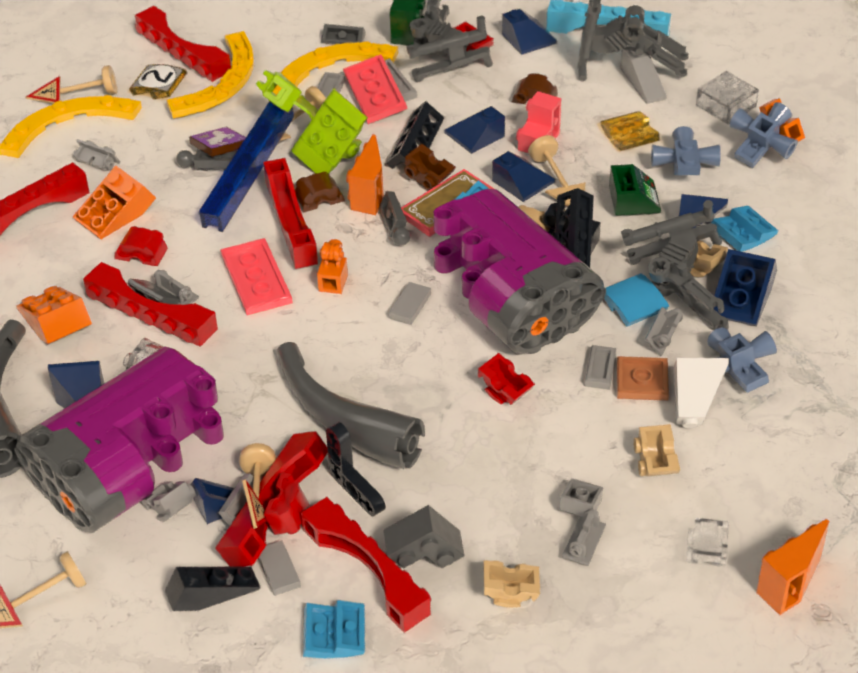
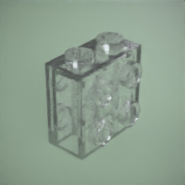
[696,71,759,125]

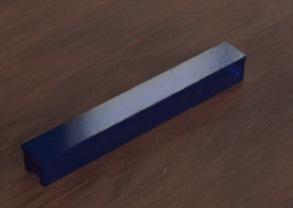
[199,101,294,232]

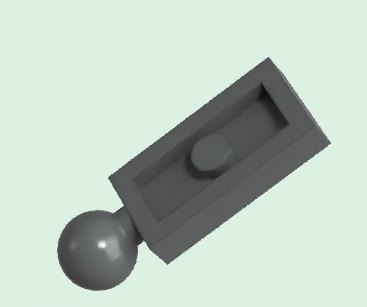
[176,150,241,171]
[378,191,411,245]

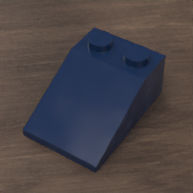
[714,249,777,327]

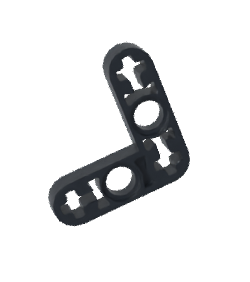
[326,422,386,517]

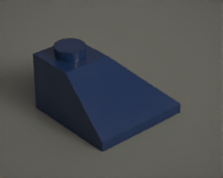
[502,8,557,55]
[444,106,505,154]
[492,151,555,202]
[679,194,728,228]
[48,361,104,408]

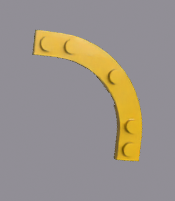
[167,31,254,118]
[273,41,398,95]
[0,95,142,158]

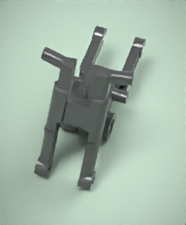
[406,0,493,82]
[577,0,689,81]
[621,200,729,330]

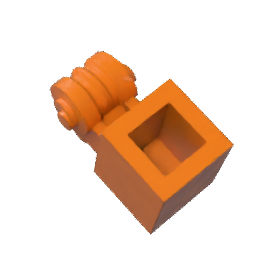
[317,239,348,294]

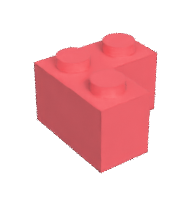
[516,91,561,153]

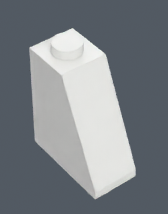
[674,358,729,428]

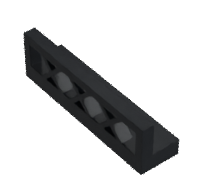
[386,101,445,169]
[555,188,594,268]

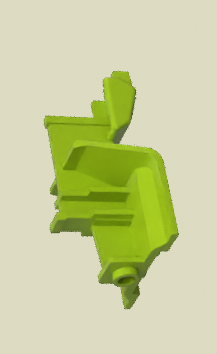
[256,70,368,173]

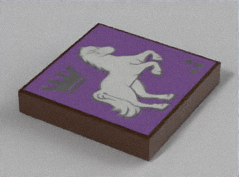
[189,127,250,157]

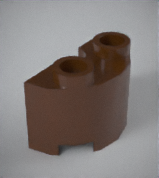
[512,73,558,104]
[404,144,456,190]
[295,172,345,213]

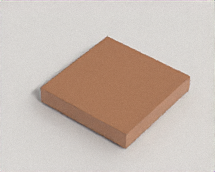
[617,356,669,401]

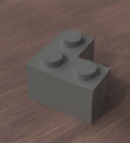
[384,505,465,568]

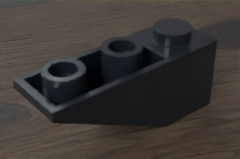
[165,567,260,611]

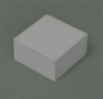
[559,478,604,517]

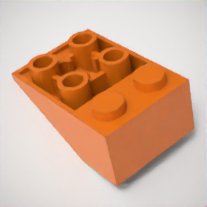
[346,134,384,215]
[73,165,156,239]
[16,286,92,344]
[757,519,829,615]

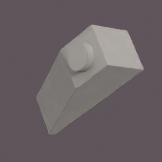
[621,46,666,104]

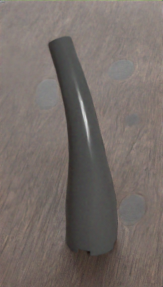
[0,319,26,478]
[277,342,425,469]

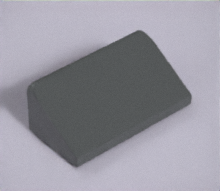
[321,24,366,45]
[128,279,180,304]

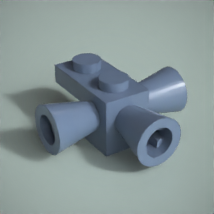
[730,102,798,168]
[651,126,721,175]
[707,327,777,393]

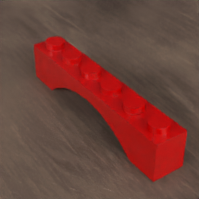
[135,5,231,82]
[263,158,318,269]
[0,162,90,236]
[83,262,218,347]
[215,431,328,567]
[301,497,431,633]

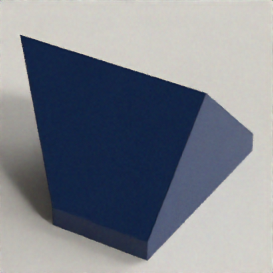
[190,478,234,524]

